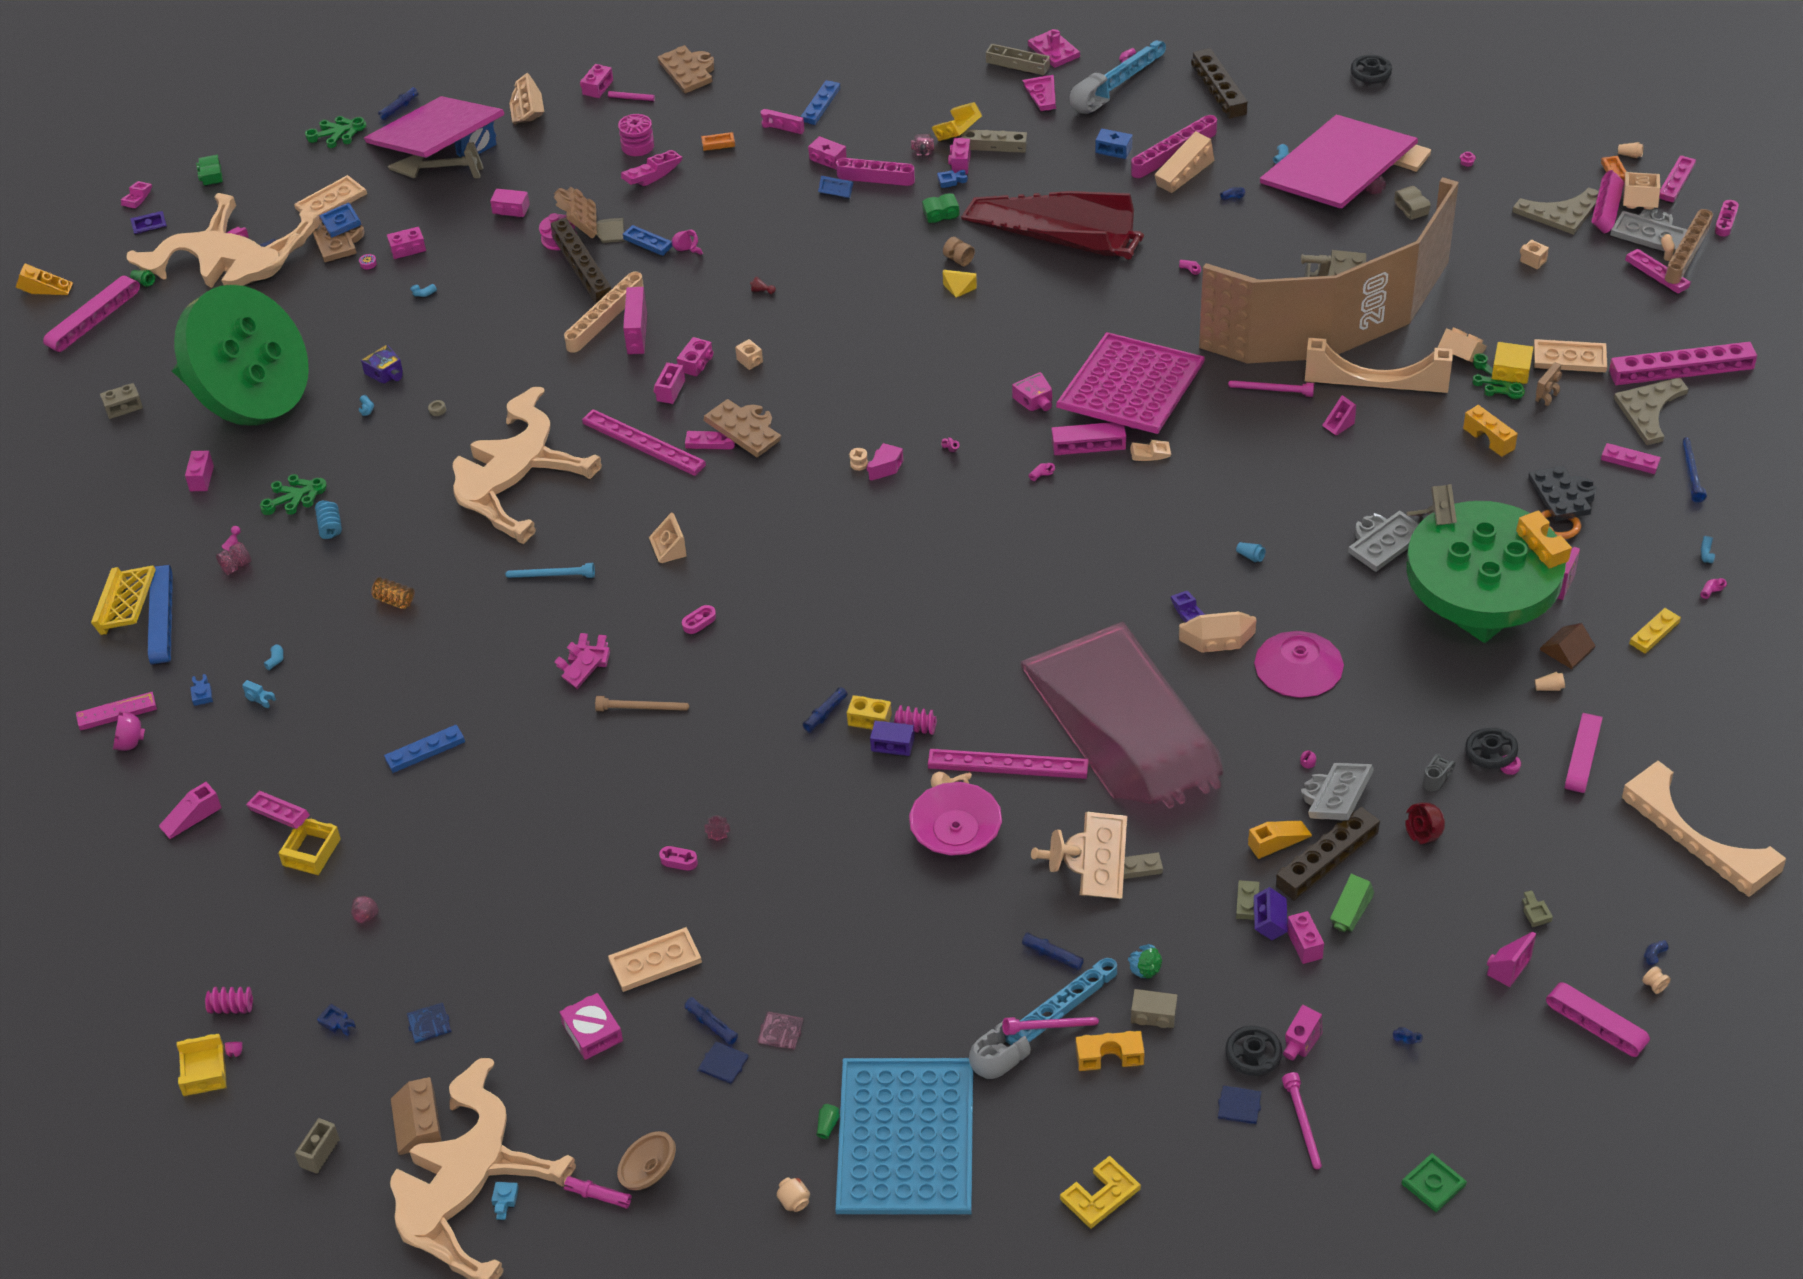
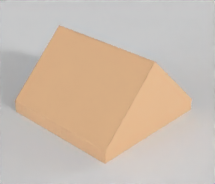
[649,512,687,563]

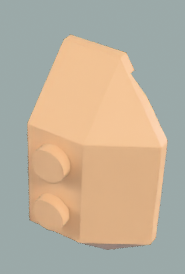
[509,73,544,124]
[1179,611,1256,653]

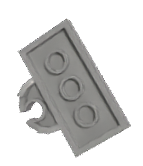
[1610,209,1687,254]
[1348,510,1419,572]
[1301,763,1374,820]

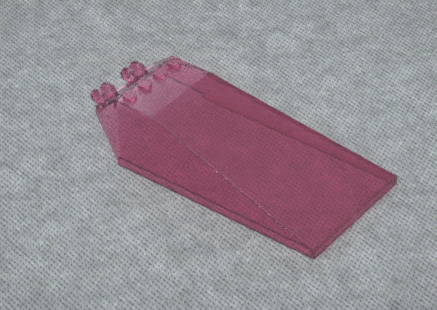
[1021,622,1223,809]

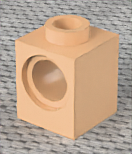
[1520,240,1549,269]
[735,339,763,370]

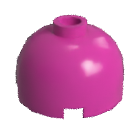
[113,711,145,751]

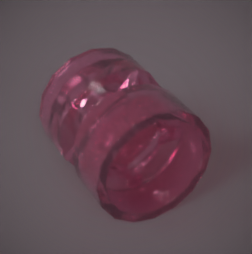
[216,542,251,575]

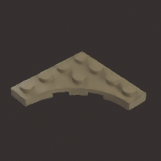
[1512,187,1599,235]
[1614,377,1688,445]

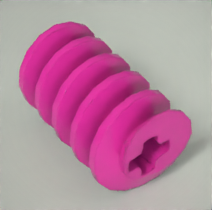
[894,705,937,735]
[205,987,253,1014]

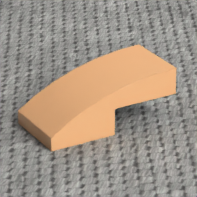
[1130,440,1171,461]

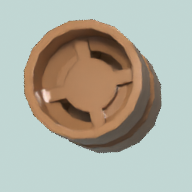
[943,237,975,266]

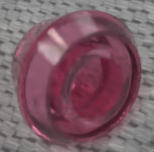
[351,896,379,923]

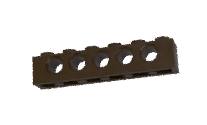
[1191,48,1248,119]
[551,217,611,304]
[1276,807,1380,901]

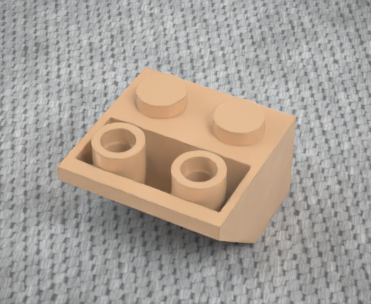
[1438,327,1487,363]

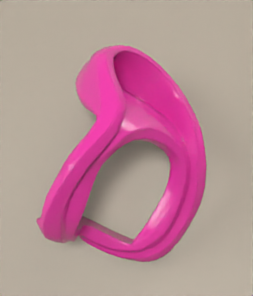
[671,229,703,255]

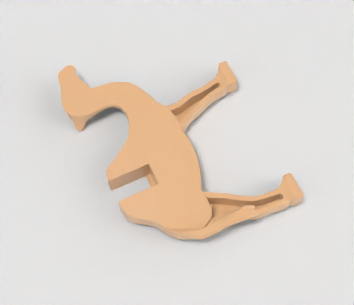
[127,193,320,288]
[453,387,602,544]
[390,1058,576,1279]

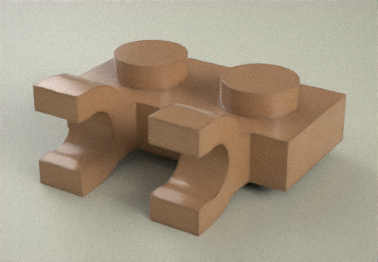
[1535,362,1562,406]

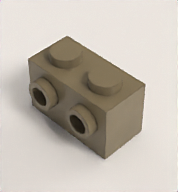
[100,383,143,419]

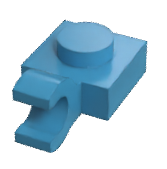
[242,680,276,708]
[491,1182,519,1220]

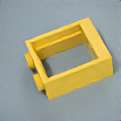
[278,819,341,876]

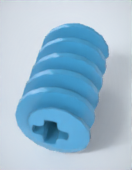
[315,500,342,539]

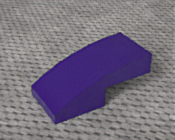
[1171,590,1205,623]

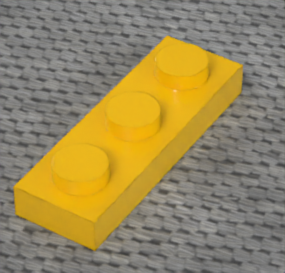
[1629,608,1681,654]

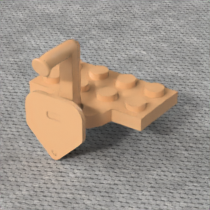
[1031,812,1127,899]

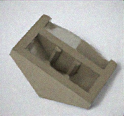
[596,218,625,243]

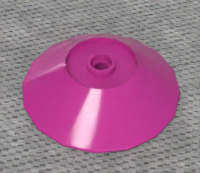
[1254,631,1344,698]
[909,782,1002,856]

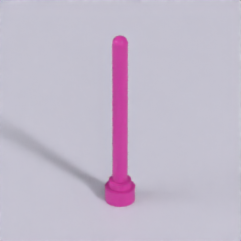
[1228,381,1314,397]
[1002,1017,1099,1035]
[1282,1072,1322,1170]

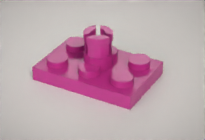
[1028,29,1080,68]

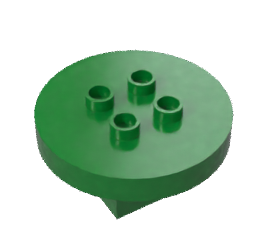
[171,285,309,426]
[1406,501,1566,643]

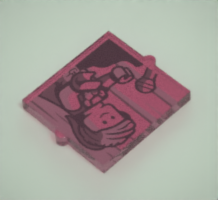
[758,1012,804,1049]

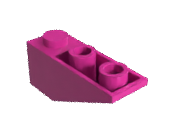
[159,782,221,839]

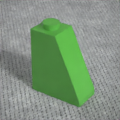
[1330,874,1375,932]

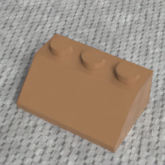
[391,1077,442,1155]

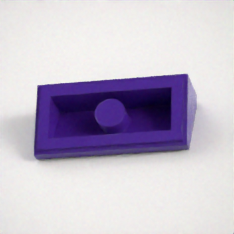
[130,211,167,234]

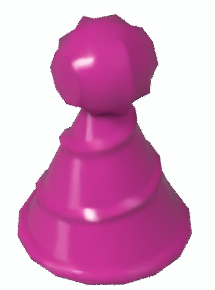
[222,526,241,554]

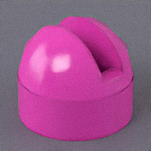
[1300,750,1317,768]
[225,1042,242,1057]

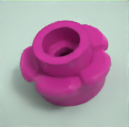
[1459,152,1476,167]

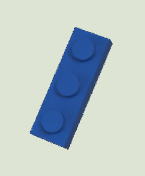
[623,225,673,256]

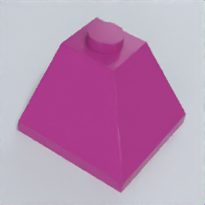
[1487,932,1536,987]

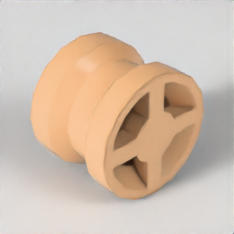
[849,448,868,471]
[1642,966,1671,994]

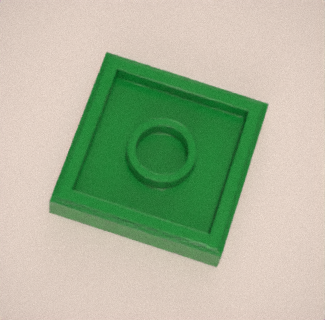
[1401,1153,1467,1212]

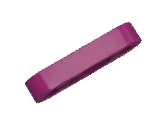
[1715,200,1739,236]

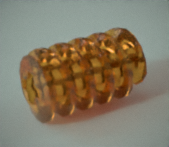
[371,577,415,609]

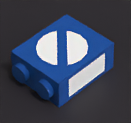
[454,121,497,158]

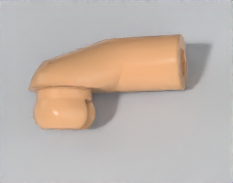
[1661,234,1675,261]

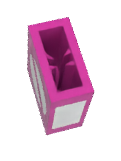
[560,993,623,1060]

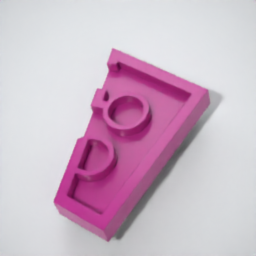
[1022,75,1056,111]

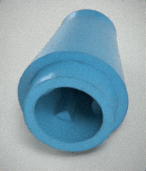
[1236,542,1266,562]

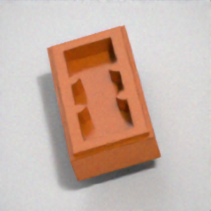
[701,132,735,151]
[1601,156,1626,181]

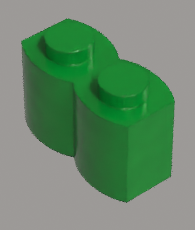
[196,154,223,185]
[922,194,960,223]

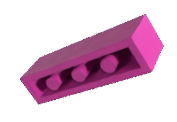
[1052,422,1126,455]

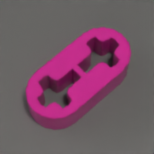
[659,846,698,870]

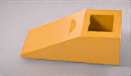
[15,263,73,295]
[1248,821,1312,859]

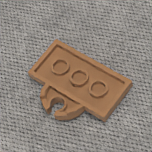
[657,45,715,94]
[554,187,597,239]
[312,217,365,262]
[704,399,781,457]

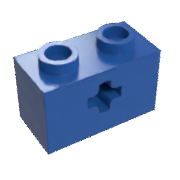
[1095,129,1133,159]

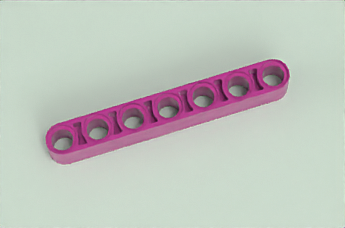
[1131,115,1217,178]
[43,275,140,352]

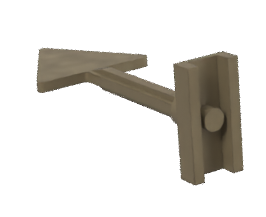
[388,142,484,178]
[1407,484,1457,525]

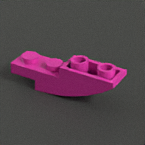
[621,150,683,186]

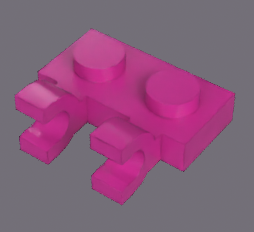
[568,633,610,667]
[554,642,602,689]

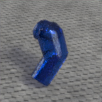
[1220,187,1246,200]
[1644,940,1669,965]
[1393,1027,1423,1044]

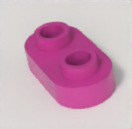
[682,605,716,634]

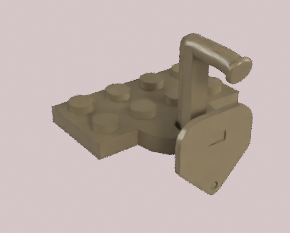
[1301,250,1366,277]

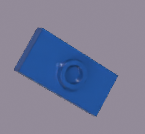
[818,176,853,198]

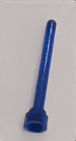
[1683,437,1707,503]

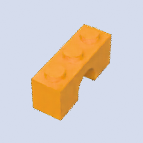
[1463,405,1518,457]
[1516,510,1572,569]
[1076,1031,1144,1071]

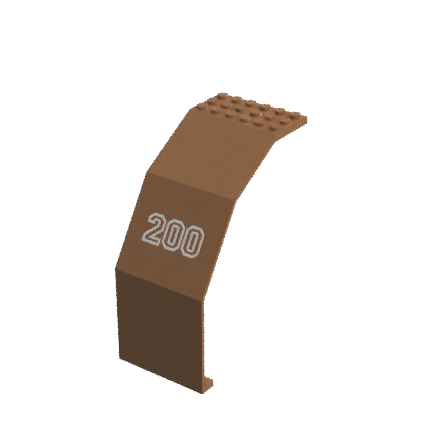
[1199,177,1459,363]

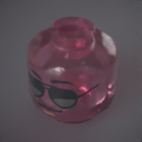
[911,134,934,155]

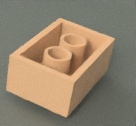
[1623,172,1660,210]

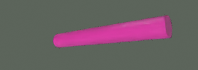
[608,91,655,101]

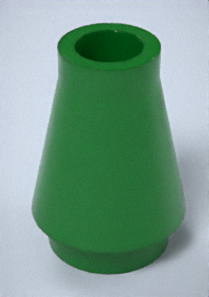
[130,270,155,287]
[816,1104,840,1139]

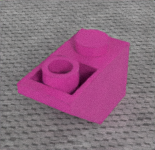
[867,443,904,480]

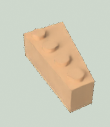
[1155,131,1215,193]

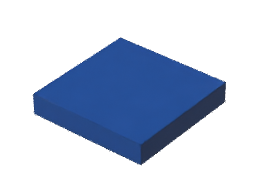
[319,202,362,238]

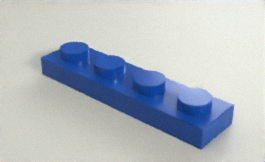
[801,80,841,125]
[384,725,465,773]

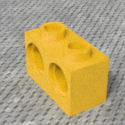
[847,695,892,730]

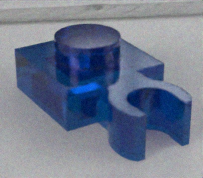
[317,1004,356,1036]

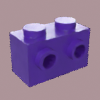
[870,721,914,756]
[1254,887,1288,940]

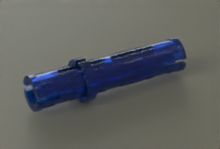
[378,87,419,120]
[802,687,848,732]
[1022,932,1084,971]
[684,997,739,1045]

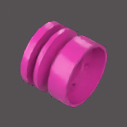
[618,114,654,156]

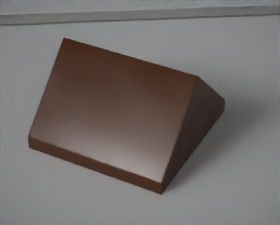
[1540,623,1595,669]

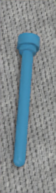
[505,563,595,578]

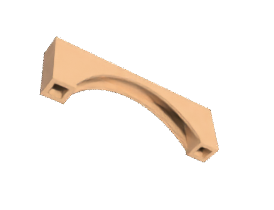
[1305,338,1453,393]
[1622,761,1786,897]

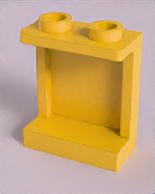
[931,102,982,141]
[1492,342,1533,384]
[177,1034,227,1096]

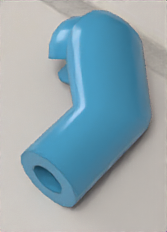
[1273,144,1289,164]
[410,284,437,297]
[359,395,374,416]
[1700,536,1715,564]
[264,645,284,670]

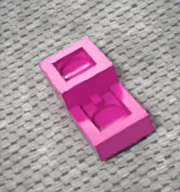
[121,181,152,208]

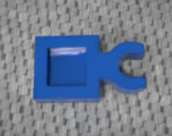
[937,170,968,188]
[190,674,213,706]

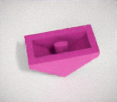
[1322,395,1356,435]

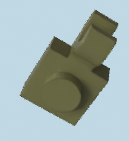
[1522,890,1553,927]

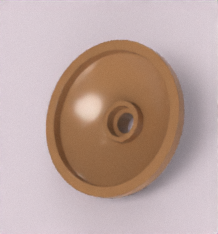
[617,1131,676,1190]

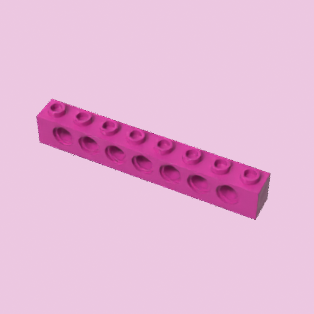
[1609,342,1757,385]

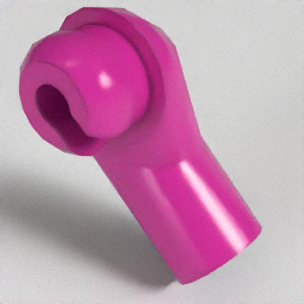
[1119,48,1136,63]
[1179,260,1201,275]
[942,437,960,452]
[1028,463,1055,481]
[1700,578,1727,599]

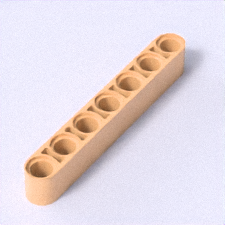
[564,272,644,353]

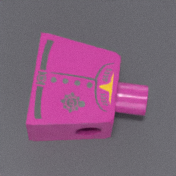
[1012,372,1052,411]
[1283,1005,1323,1060]

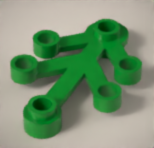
[305,116,367,148]
[1472,353,1525,399]
[260,474,327,515]

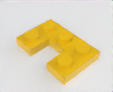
[1060,1156,1141,1229]

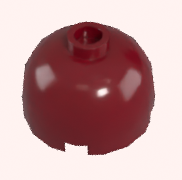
[1405,802,1445,844]

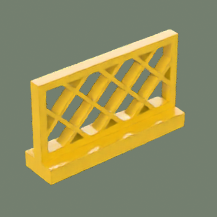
[91,565,156,635]

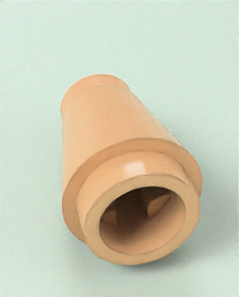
[1618,142,1643,159]
[1535,672,1565,691]

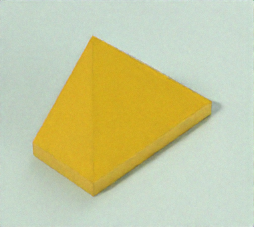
[943,270,977,298]

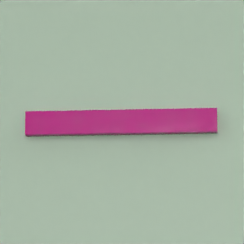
[582,409,706,476]
[928,749,1088,779]

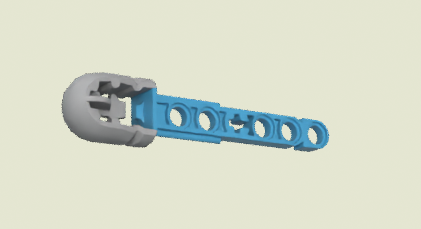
[1070,40,1166,114]
[969,958,1118,1079]

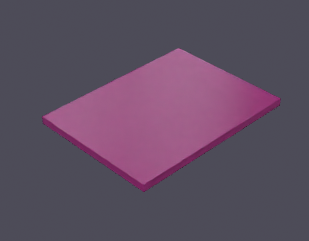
[364,96,504,158]
[1260,114,1418,209]
[1056,332,1205,434]

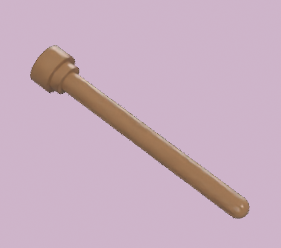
[595,696,689,712]

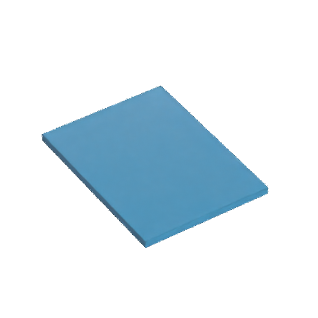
[836,1058,973,1214]

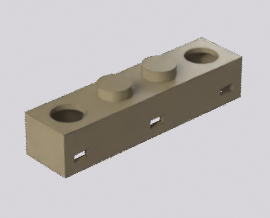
[986,44,1050,75]
[961,129,1027,153]

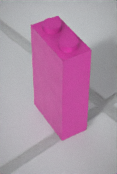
[623,287,647,354]

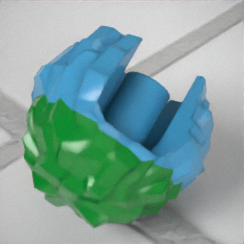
[1128,944,1162,978]

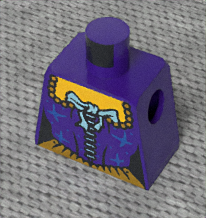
[361,345,403,383]

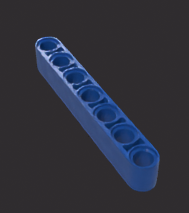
[148,565,173,665]

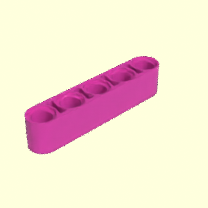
[836,158,915,186]
[1592,170,1624,234]
[1564,713,1603,794]
[1546,982,1650,1057]

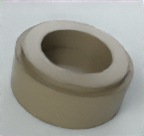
[428,400,447,416]

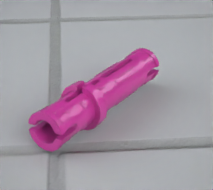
[564,1176,632,1209]

